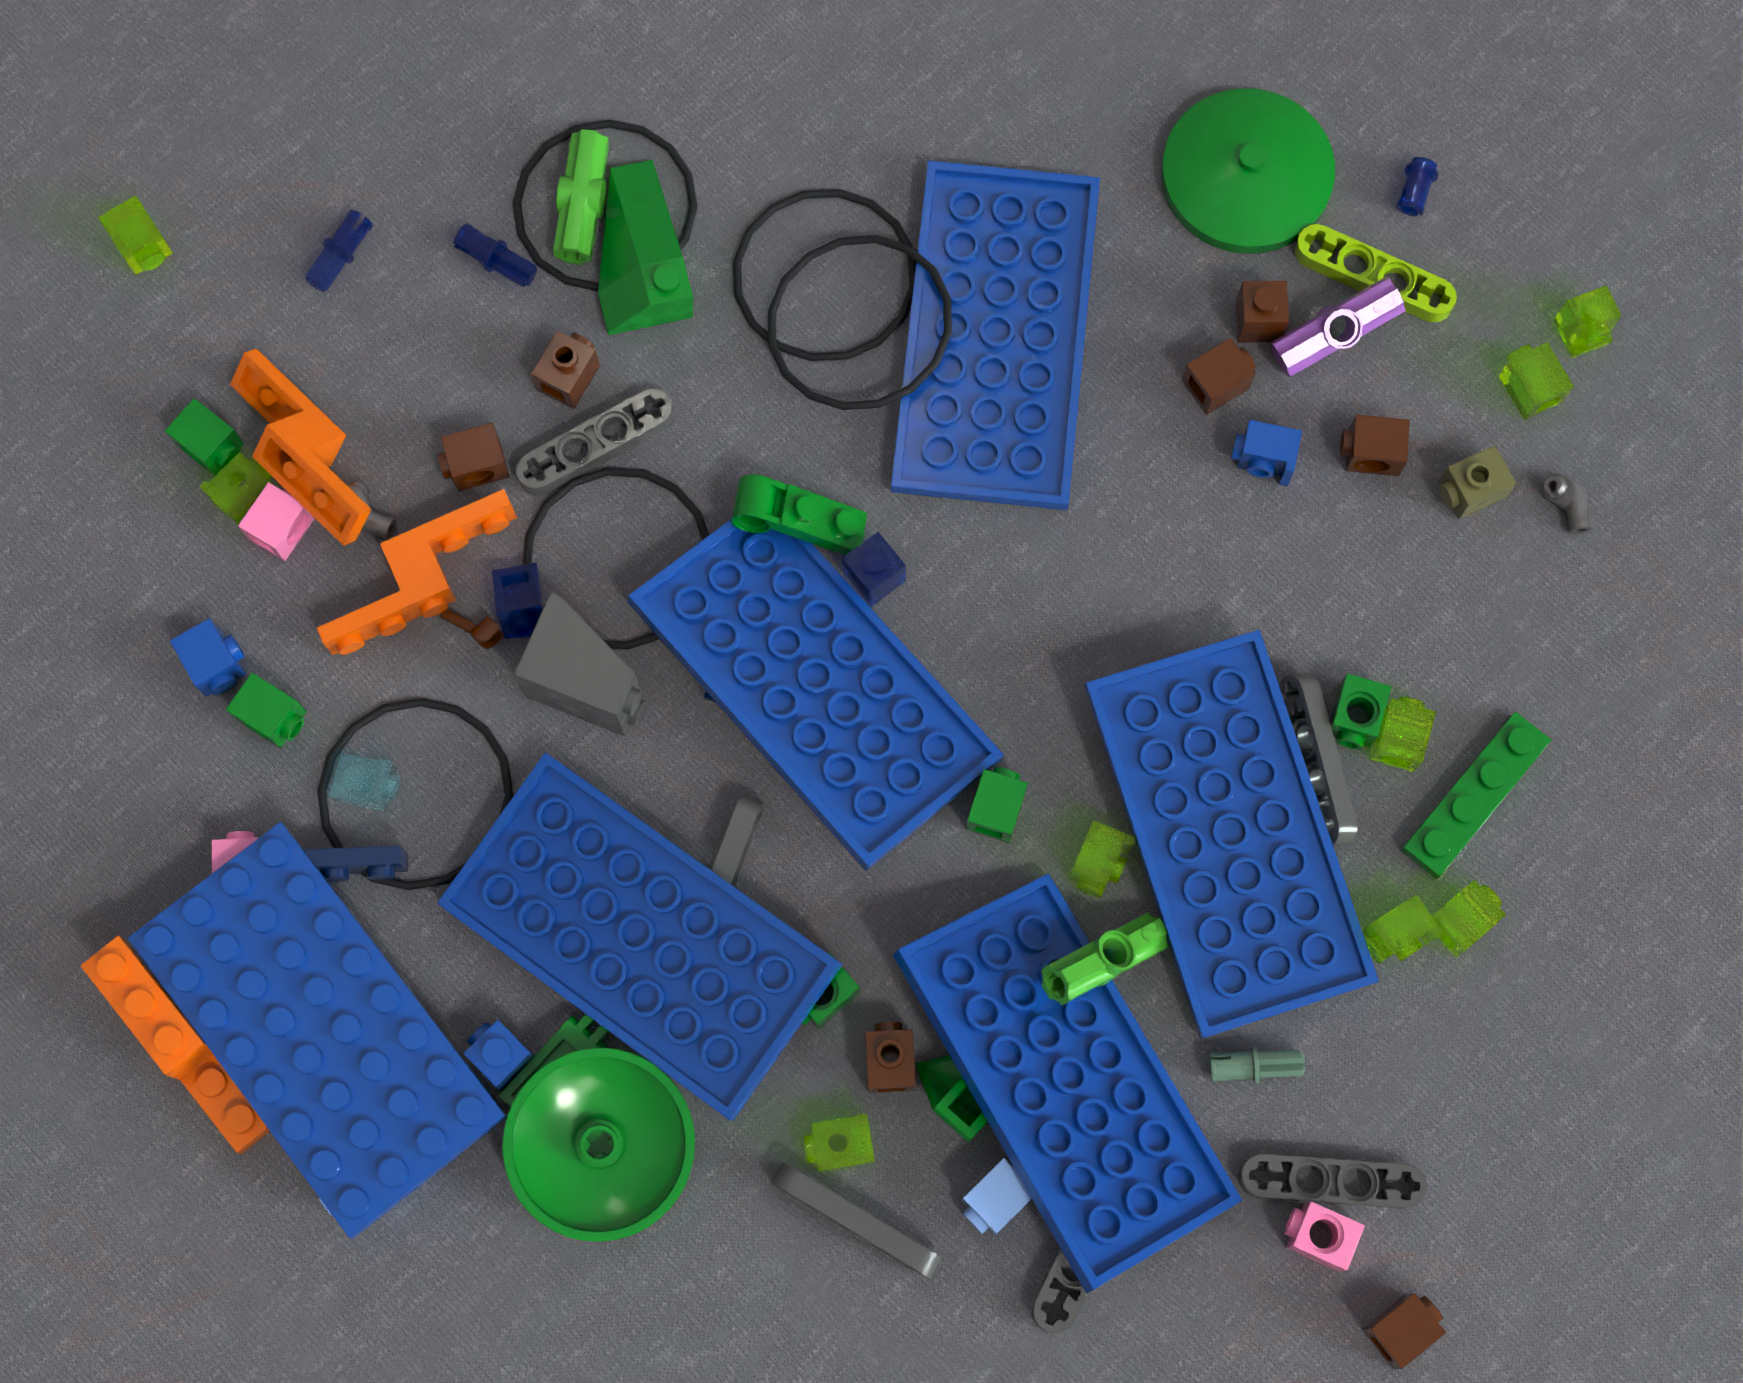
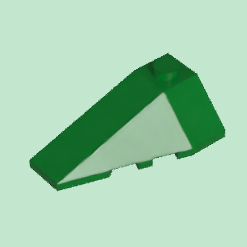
[598,160,693,336]

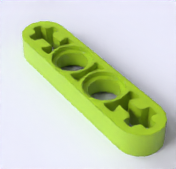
[1294,224,1457,323]

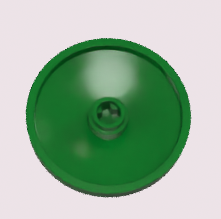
[1161,88,1335,254]
[503,1048,695,1242]

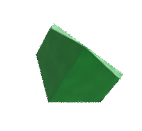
[915,1055,988,1143]

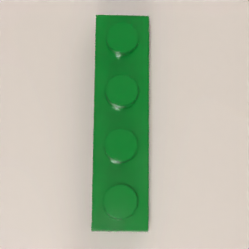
[1400,711,1552,880]

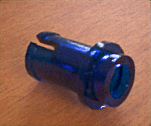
[1396,157,1439,216]

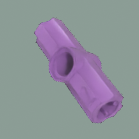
[1270,277,1406,377]

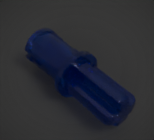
[305,210,373,292]
[453,223,537,287]

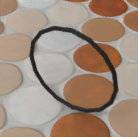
[513,120,698,291]
[733,189,916,361]
[768,235,952,410]
[522,467,709,650]
[318,698,513,890]

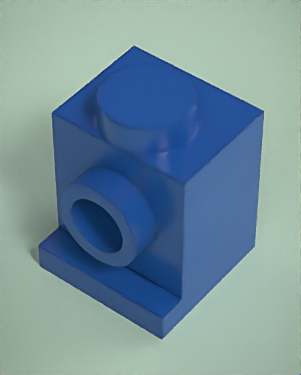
[1231,420,1302,486]

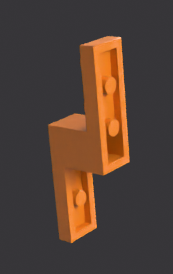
[230,348,372,546]
[317,489,517,655]
[80,935,270,1154]

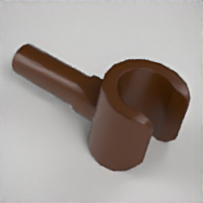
[441,609,504,649]

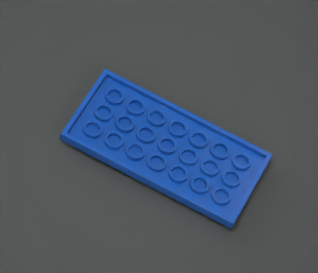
[891,160,1100,510]
[627,519,1004,871]
[1084,629,1379,1039]
[437,752,843,1121]
[127,822,507,1239]
[893,873,1243,1294]

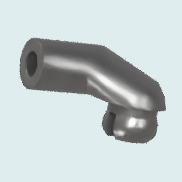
[1542,474,1593,534]
[348,481,396,540]

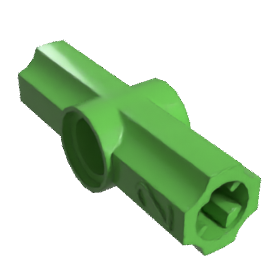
[553,129,609,265]
[1041,913,1169,1005]

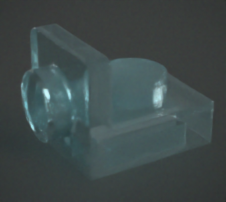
[329,753,400,812]

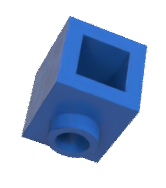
[170,618,246,697]
[463,1020,535,1091]

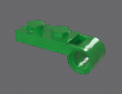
[731,474,867,558]

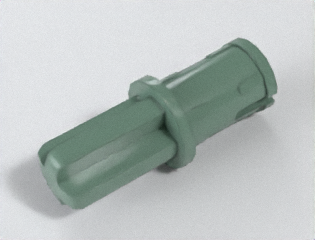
[1209,1046,1305,1084]

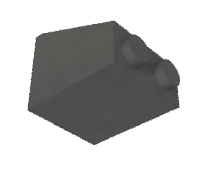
[514,592,646,736]

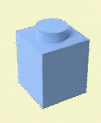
[962,1158,1032,1236]

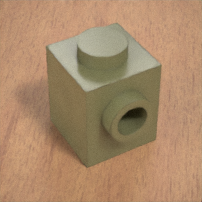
[1439,445,1516,519]

